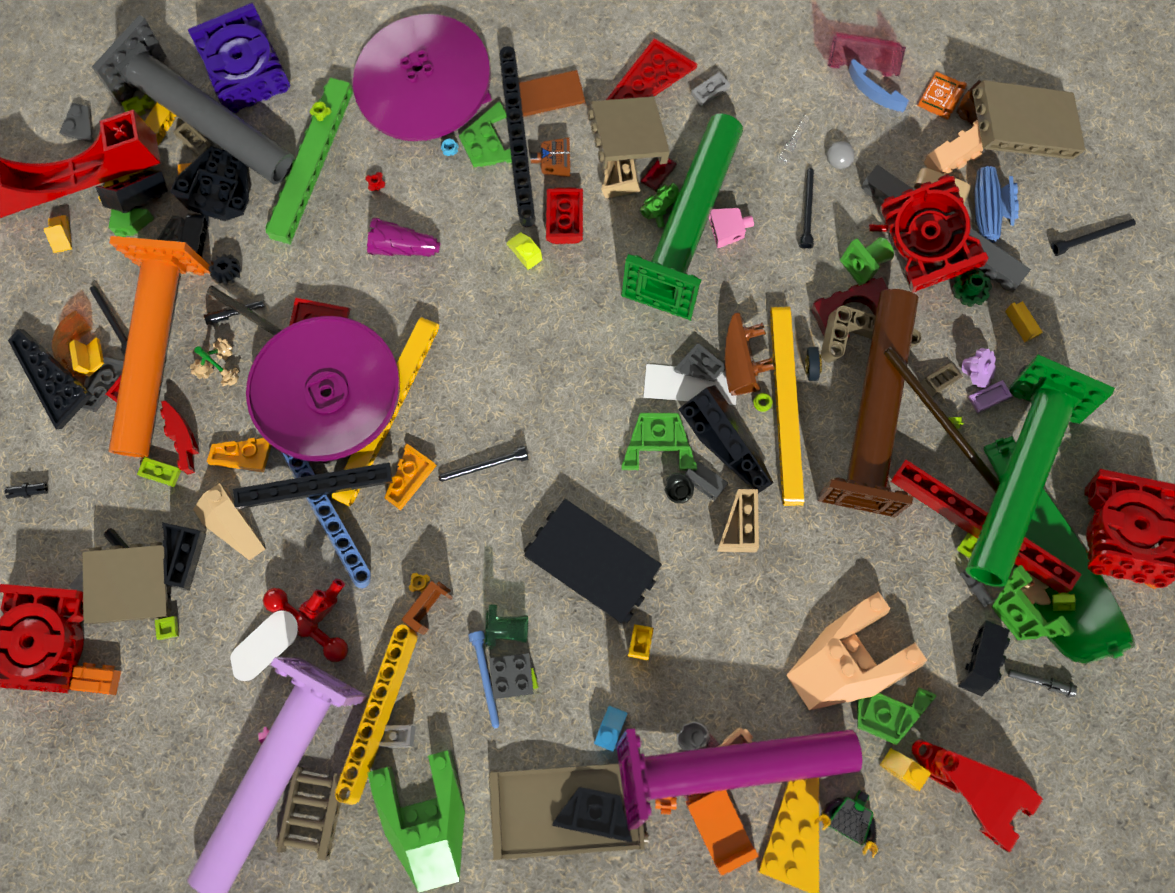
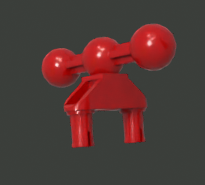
[262,578,348,662]

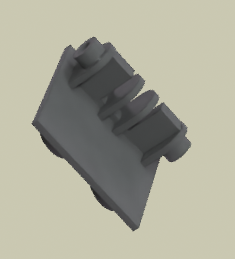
[489,653,534,699]

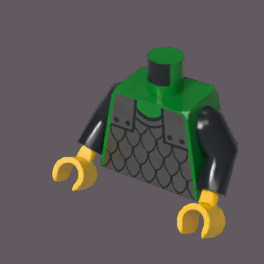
[814,790,878,858]

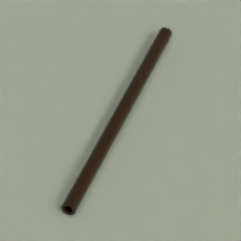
[884,347,1000,493]

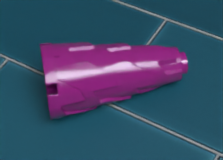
[367,218,441,257]

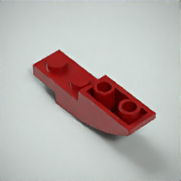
[160,401,199,475]

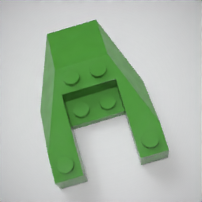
[367,750,465,892]

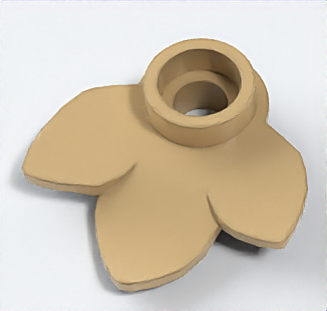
[1020,573,1051,605]

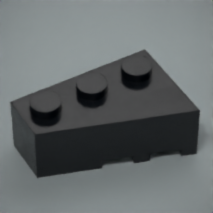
[162,522,206,591]

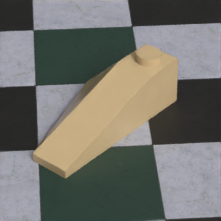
[193,483,265,560]

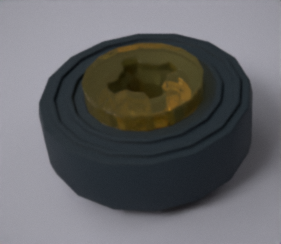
[805,347,822,381]

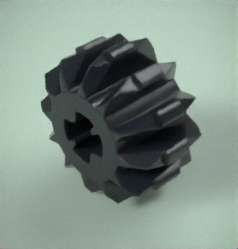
[209,253,242,285]

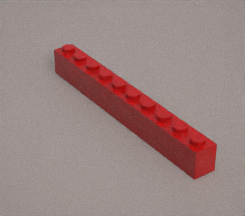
[891,460,1082,593]

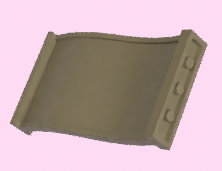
[489,764,649,860]

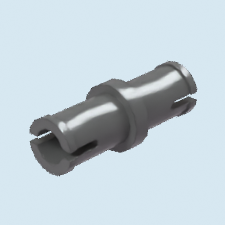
[959,570,995,607]

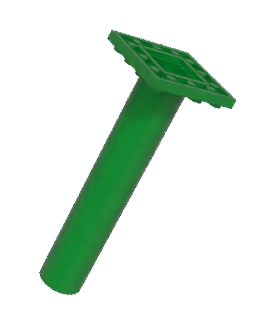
[621,113,743,321]
[966,355,1115,587]

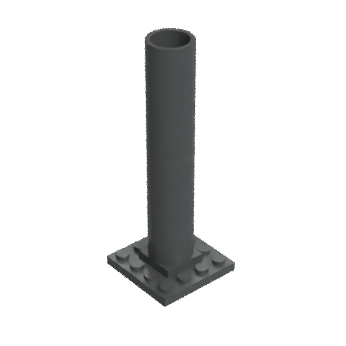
[92,14,294,185]

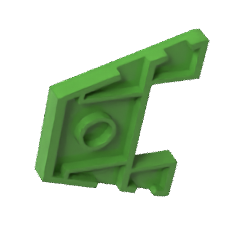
[459,102,529,167]
[621,413,697,471]
[991,565,1075,640]
[857,687,936,745]

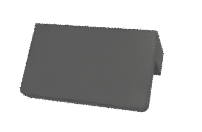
[685,461,728,502]

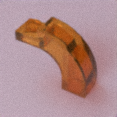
[52,310,92,378]

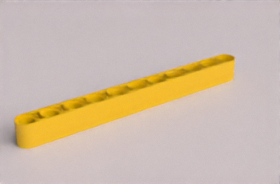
[770,306,804,506]
[332,317,439,506]

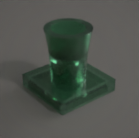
[484,605,528,650]

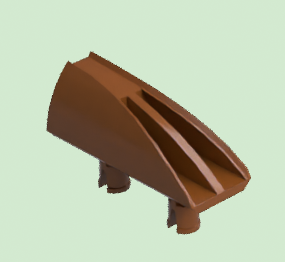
[725,313,775,396]

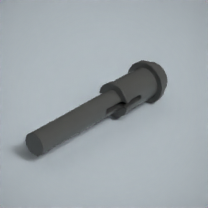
[1008,669,1077,698]

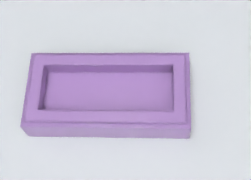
[968,380,1013,414]

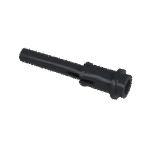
[204,300,265,326]

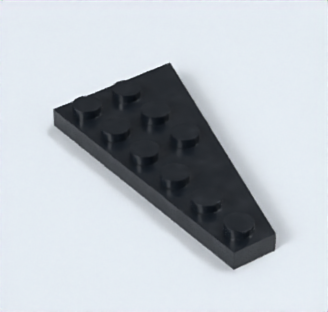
[8,329,93,429]

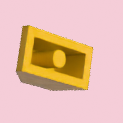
[880,748,931,791]

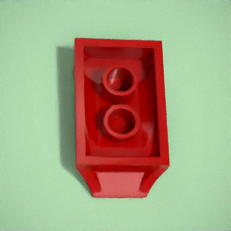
[546,187,583,244]

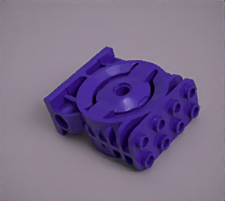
[187,3,290,114]

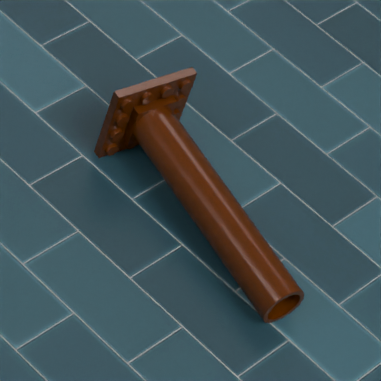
[818,289,919,517]

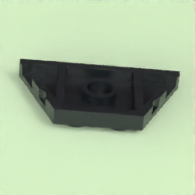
[552,787,632,843]

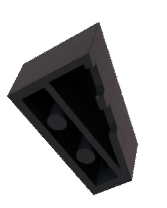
[96,169,168,213]
[958,620,1010,697]

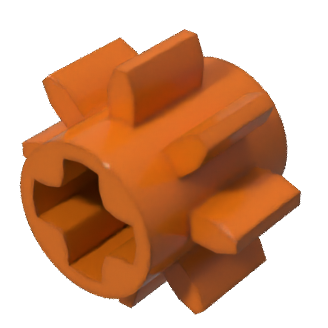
[655,797,677,814]

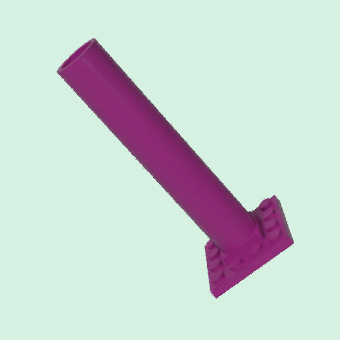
[616,728,862,830]

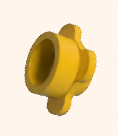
[409,573,430,593]

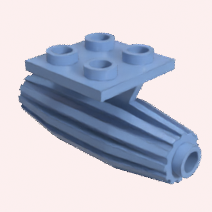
[974,166,1019,243]

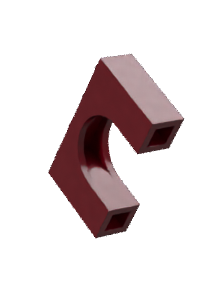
[811,277,888,340]

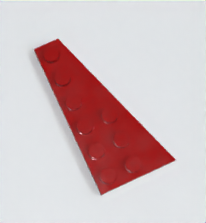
[606,38,698,100]

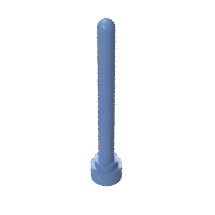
[468,631,500,728]

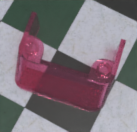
[826,32,906,77]

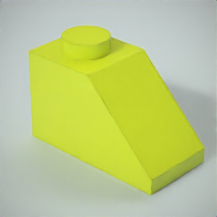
[506,232,543,270]

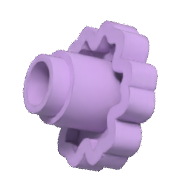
[962,348,996,388]

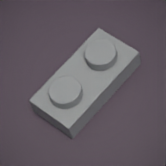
[691,72,730,107]
[379,725,416,748]

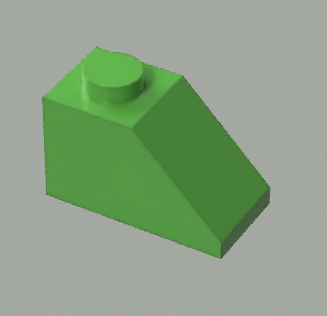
[109,209,154,237]

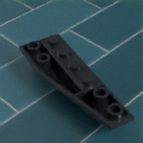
[679,385,773,494]

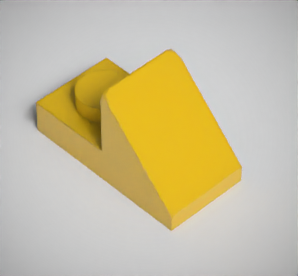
[44,215,72,253]
[628,624,654,660]

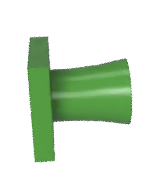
[840,237,894,286]

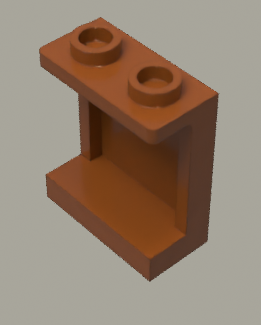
[402,581,453,635]

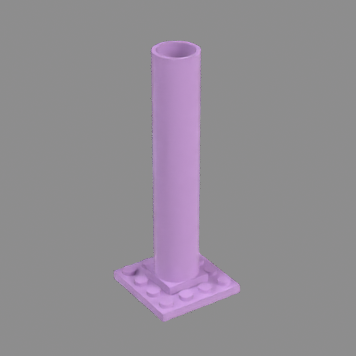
[187,657,368,893]

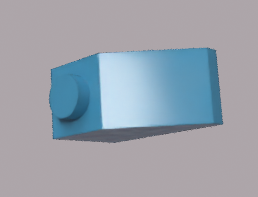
[594,706,628,752]

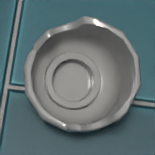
[827,141,855,169]
[677,721,710,751]

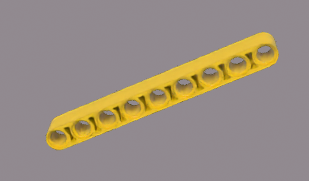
[335,624,418,805]

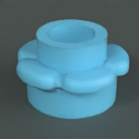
[441,139,459,156]

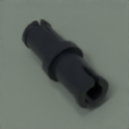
[4,482,48,499]

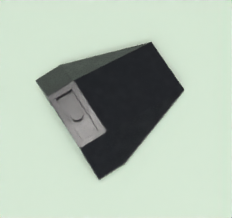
[170,146,249,221]

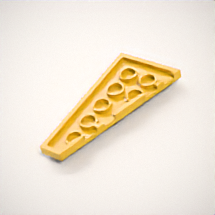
[758,777,819,893]

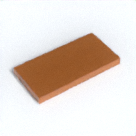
[510,70,585,117]

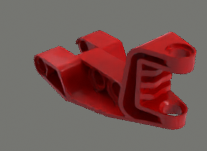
[912,740,1043,853]

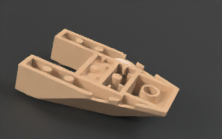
[786,591,927,711]

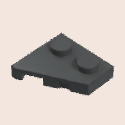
[59,103,94,143]

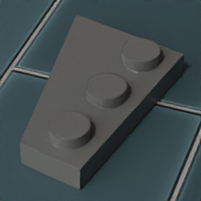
[81,356,123,412]

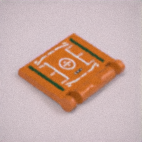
[918,72,967,120]

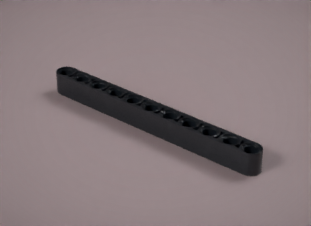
[500,46,536,227]

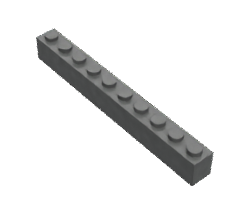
[862,165,1031,292]

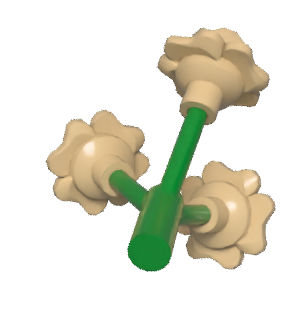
[190,338,239,386]

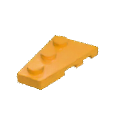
[206,438,272,472]
[384,443,437,511]

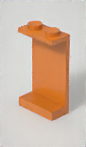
[685,790,759,876]

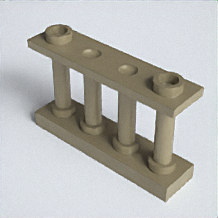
[275,766,342,861]

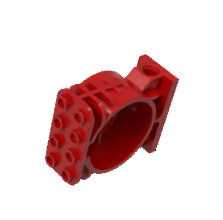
[880,174,989,293]
[1084,469,1175,588]
[0,584,84,694]

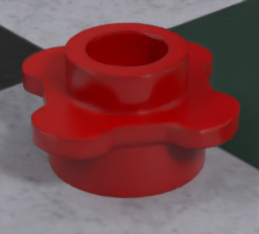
[365,172,385,191]

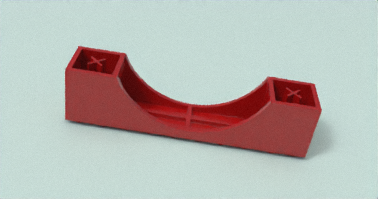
[0,110,161,218]

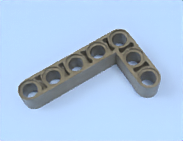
[821,306,922,363]

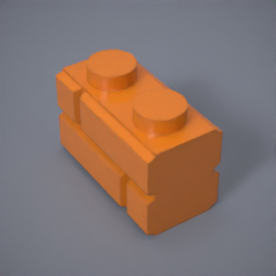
[70,663,121,695]

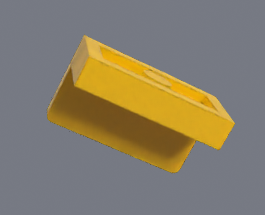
[1005,301,1043,342]
[69,337,104,377]

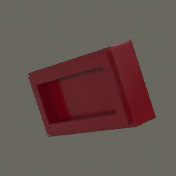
[641,158,677,192]

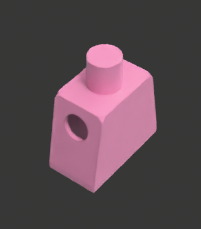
[709,208,754,248]

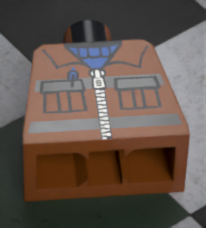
[530,138,570,177]

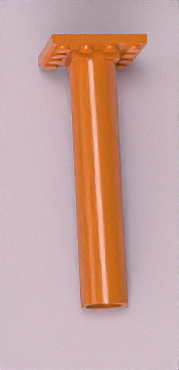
[108,236,211,458]

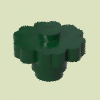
[952,269,992,307]

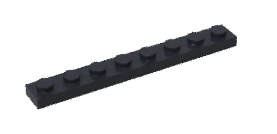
[233,463,393,509]

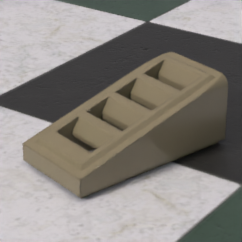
[173,122,212,157]
[920,362,963,398]

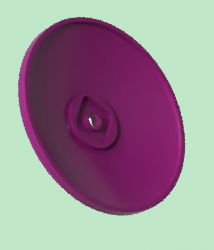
[353,14,491,141]
[246,316,400,461]

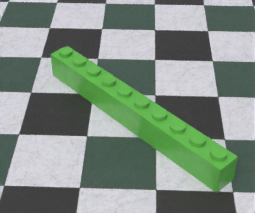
[266,78,353,244]

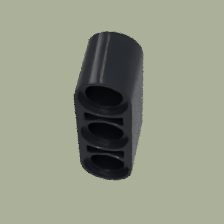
[181,213,209,257]

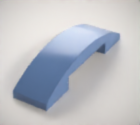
[848,59,909,112]

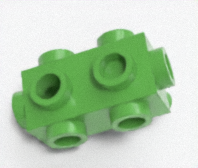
[640,183,679,228]

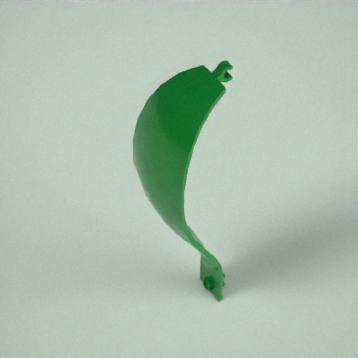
[983,436,1135,664]

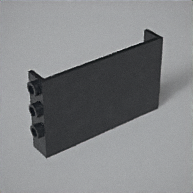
[523,498,662,626]

